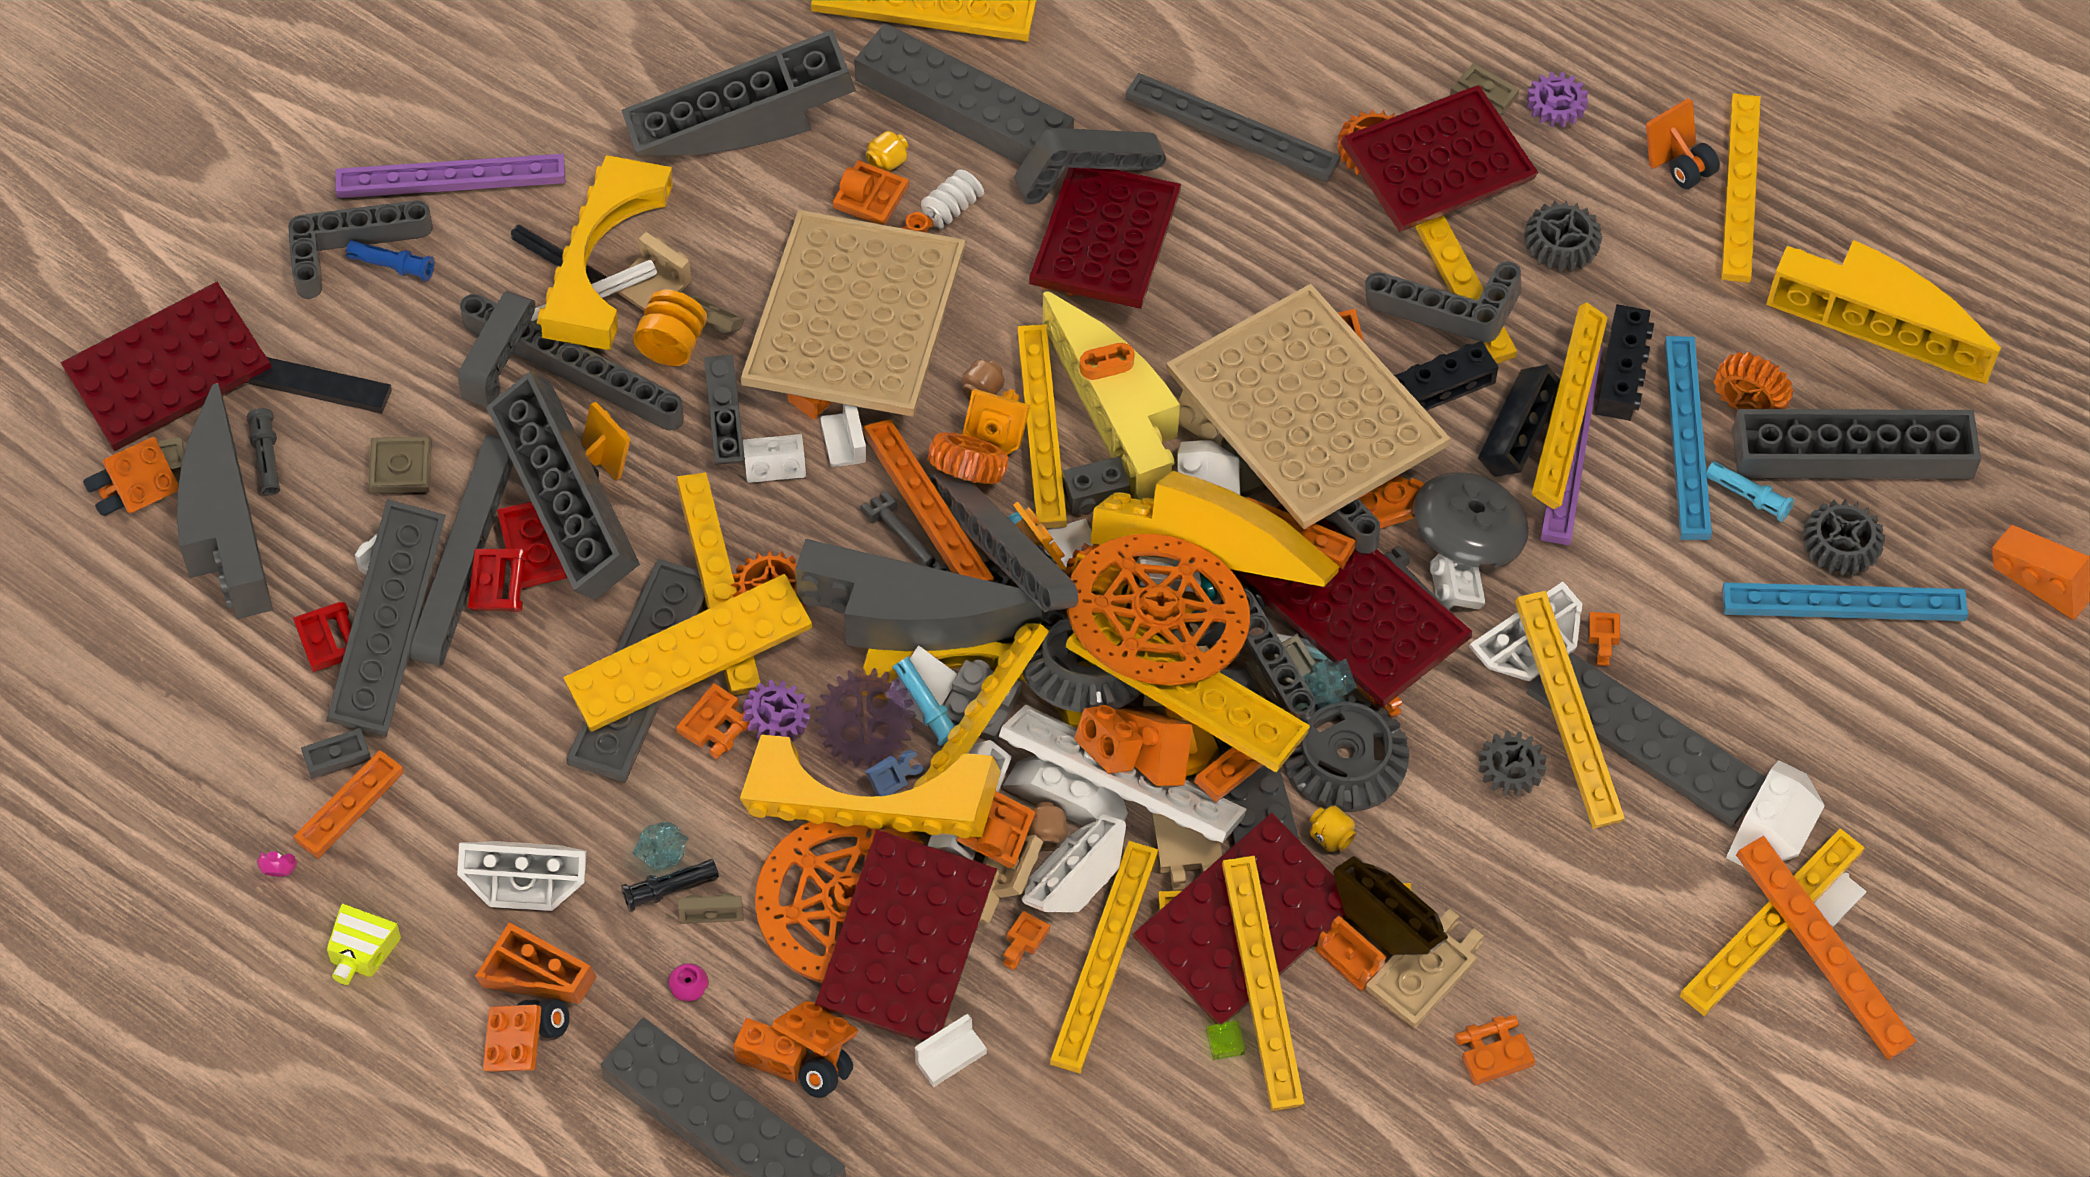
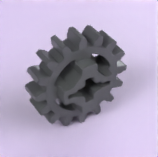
[1478,731,1546,797]

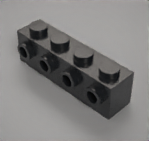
[1596,304,1654,421]
[1393,341,1499,411]
[1478,364,1560,477]

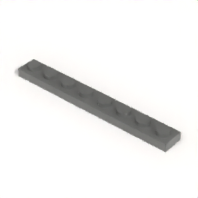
[1126,73,1340,183]

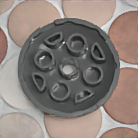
[1412,472,1529,567]

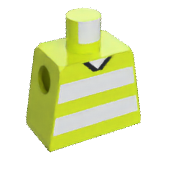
[327,904,401,985]

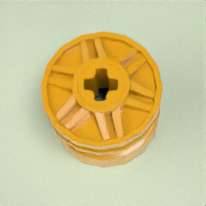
[633,290,707,366]

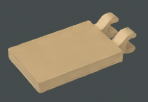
[1151,781,1222,891]
[1366,909,1484,1029]

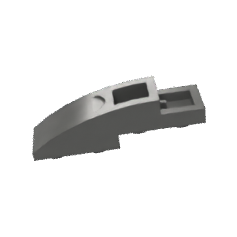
[704,354,745,465]

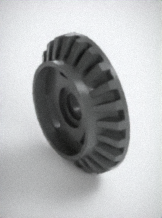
[1023,619,1141,713]
[1283,696,1409,812]

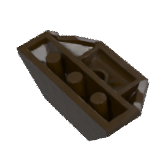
[1333,856,1448,955]

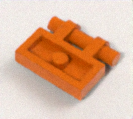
[676,683,750,759]
[1454,1014,1535,1086]

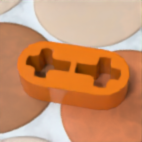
[1079,343,1135,380]

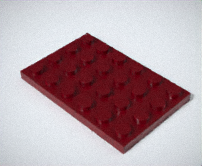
[1340,85,1539,232]
[1029,167,1181,309]
[60,281,272,452]
[1133,813,1347,1029]
[815,829,997,1042]

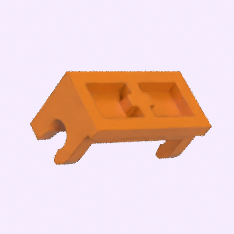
[1315,916,1386,992]

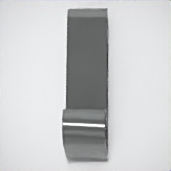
[458,291,535,407]

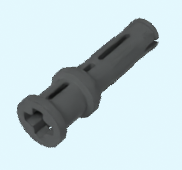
[247,408,280,495]

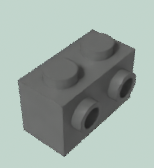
[1062,457,1130,515]

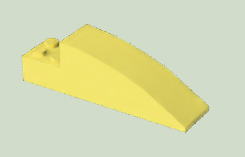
[1042,291,1180,500]

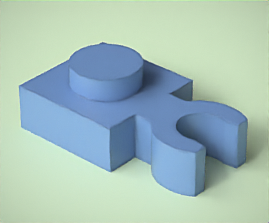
[865,750,924,796]

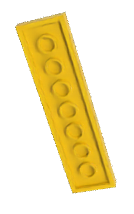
[811,0,1037,42]
[563,574,812,732]
[1066,612,1310,773]

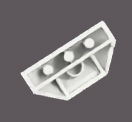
[1178,440,1240,495]
[1469,582,1582,681]
[1003,755,1128,826]
[1726,760,1825,867]
[1022,814,1126,912]
[457,841,587,911]

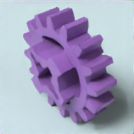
[1527,72,1588,128]
[743,680,810,742]

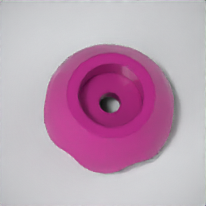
[257,851,297,877]
[668,963,709,1002]

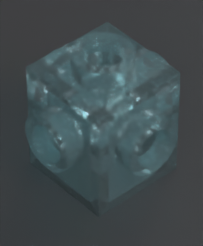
[1304,659,1357,706]
[632,821,688,871]

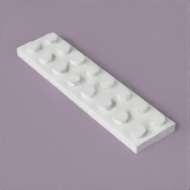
[999,704,1247,843]

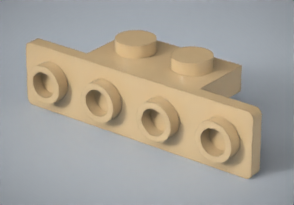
[980,835,1043,924]

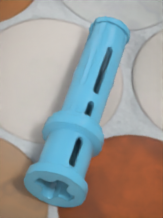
[1707,461,1795,522]
[892,656,955,747]

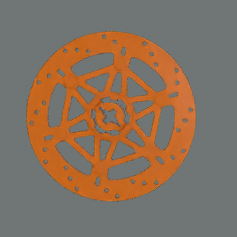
[1067,534,1250,685]
[755,822,925,983]

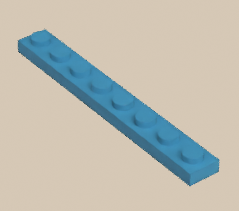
[1664,336,1712,540]
[1722,582,1968,621]

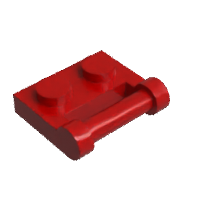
[468,549,529,612]
[293,602,352,672]

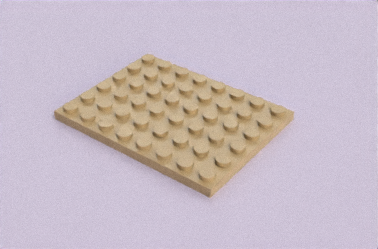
[741,210,966,417]
[1166,284,1451,529]

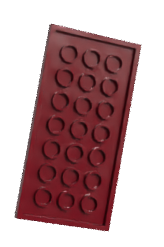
[1230,504,1472,707]

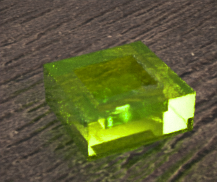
[1206,1021,1245,1060]

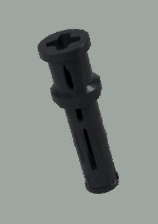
[621,859,719,912]

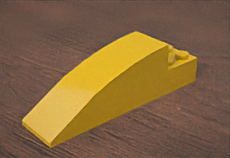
[1766,240,2001,385]
[1090,471,1339,587]

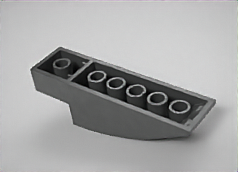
[621,29,856,156]
[177,384,273,619]
[795,539,1043,651]

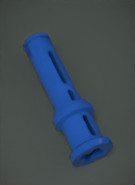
[346,240,435,282]

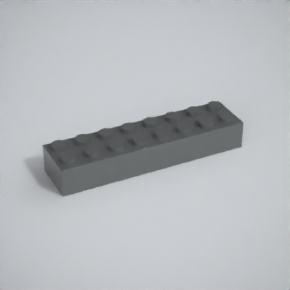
[854,23,1074,165]
[486,371,640,600]
[1732,409,1981,479]
[601,1017,846,1177]

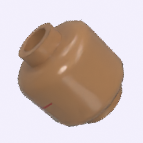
[961,359,1005,399]
[1027,802,1068,851]

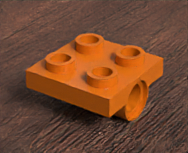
[833,160,909,225]
[956,791,1035,869]

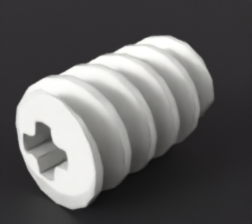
[921,169,984,229]

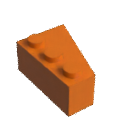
[1992,524,2090,620]
[1115,706,1193,786]
[475,922,597,1004]

